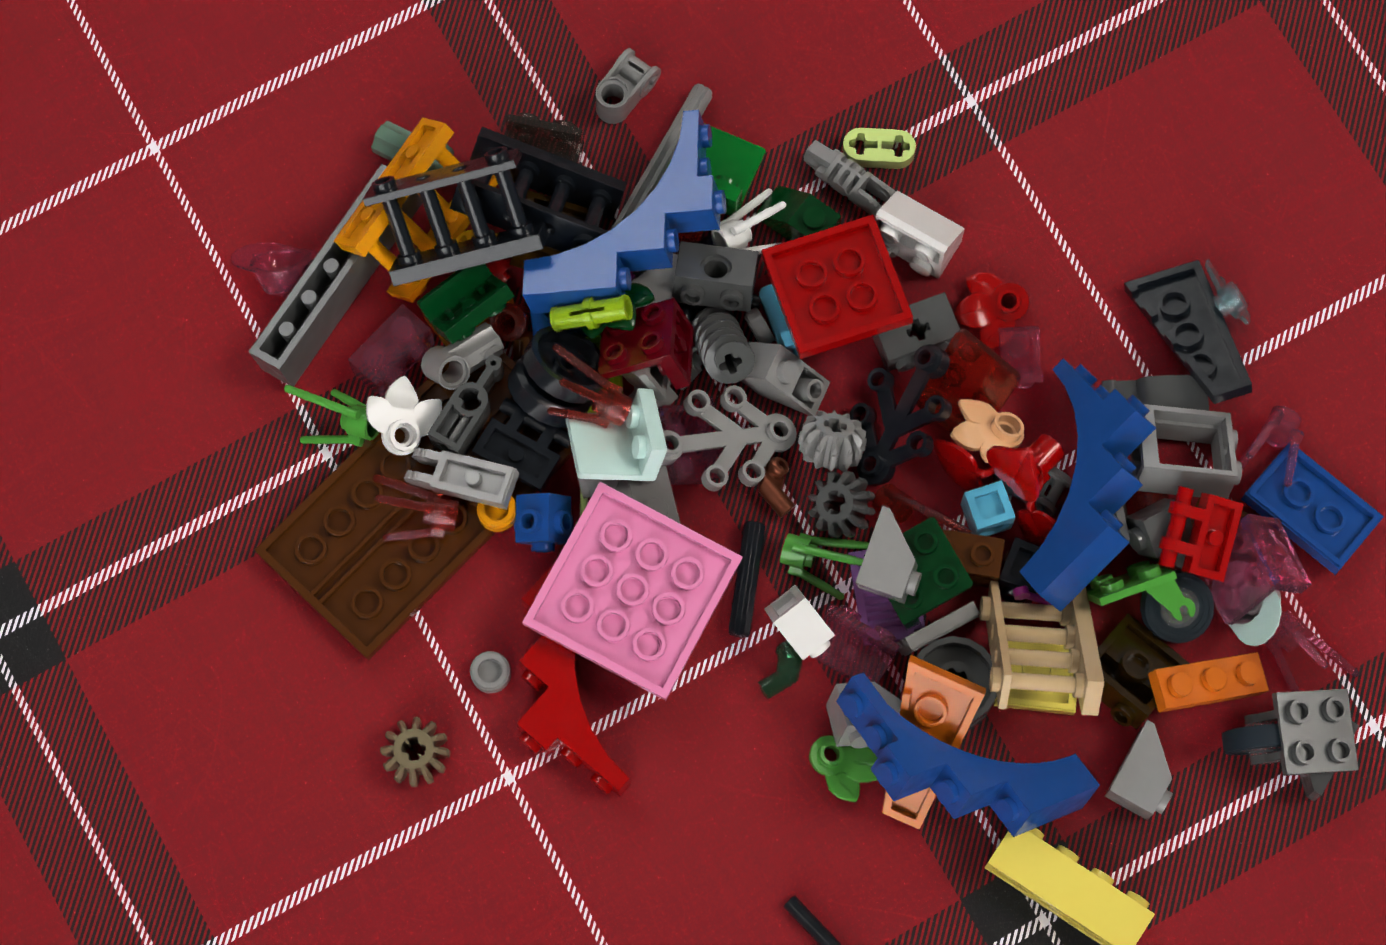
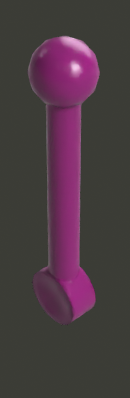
[1013,586,1051,605]

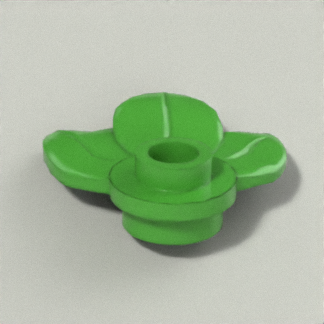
[809,735,877,802]

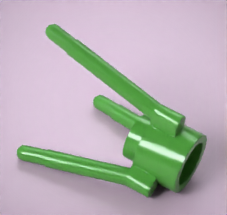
[284,385,379,447]
[780,533,869,600]

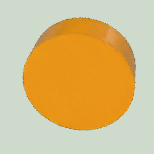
[477,496,516,532]

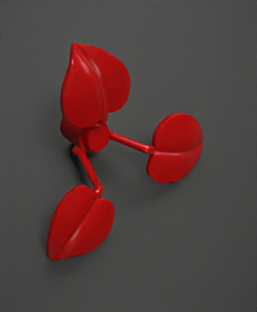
[933,434,1064,547]

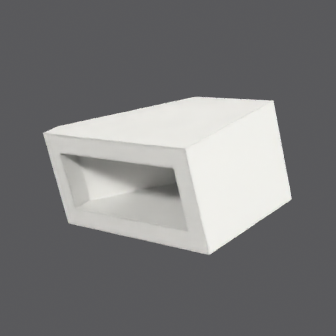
[764,585,835,660]

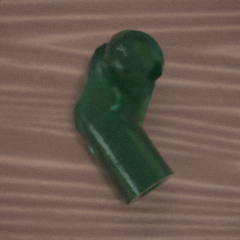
[758,641,803,699]

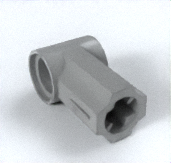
[421,322,504,390]

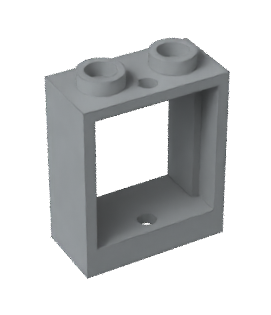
[1130,404,1242,499]

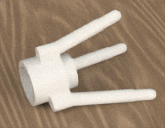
[711,188,786,254]

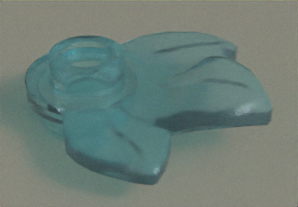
[1205,259,1251,325]

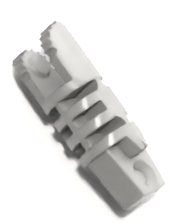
[804,140,896,217]

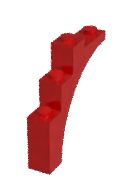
[516,561,631,797]

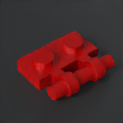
[1158,486,1244,582]

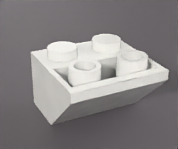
[875,191,965,279]

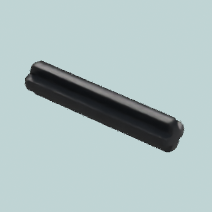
[729,521,765,638]

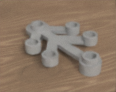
[662,385,797,491]

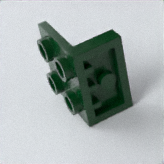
[864,517,973,631]

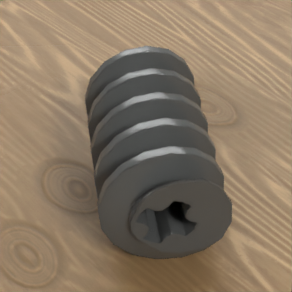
[691,307,755,384]

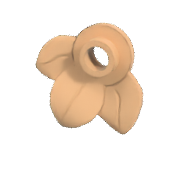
[950,399,1024,463]

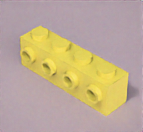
[984,828,1155,945]

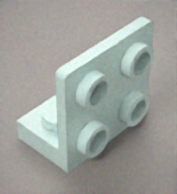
[565,388,667,481]

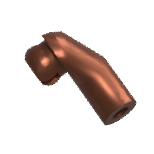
[758,457,796,518]

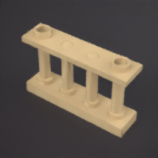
[979,581,1104,716]

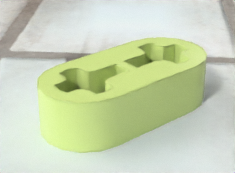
[842,128,916,169]

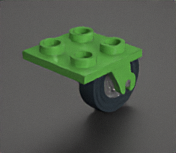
[1086,560,1214,643]

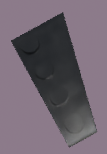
[1124,260,1252,404]

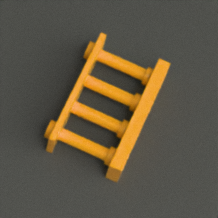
[334,117,498,303]

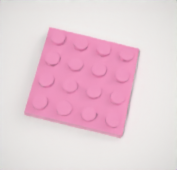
[522,482,743,701]

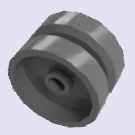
[917,636,997,731]

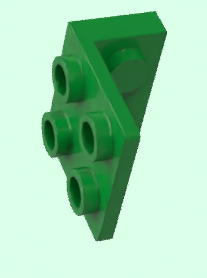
[665,123,766,216]

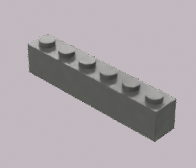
[249,164,422,387]

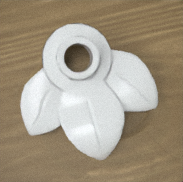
[366,376,442,456]

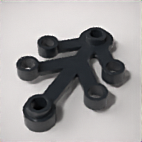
[850,344,952,486]

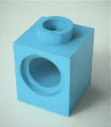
[960,480,1016,536]

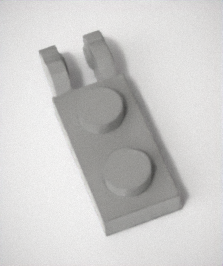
[404,447,519,510]

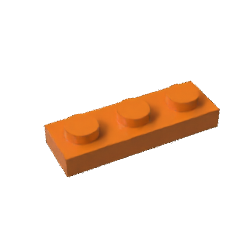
[1148,652,1269,713]

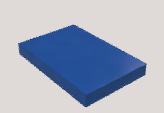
[1241,442,1384,575]

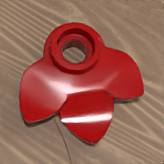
[954,272,1030,350]

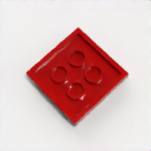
[761,214,913,359]

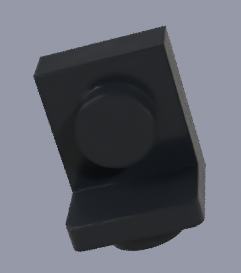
[998,537,1040,604]

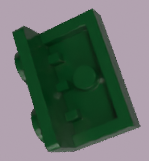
[417,264,515,345]

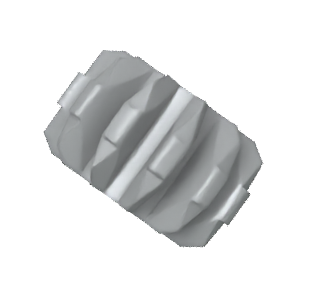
[798,410,867,472]

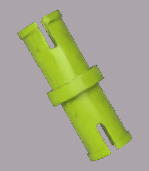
[549,294,633,332]

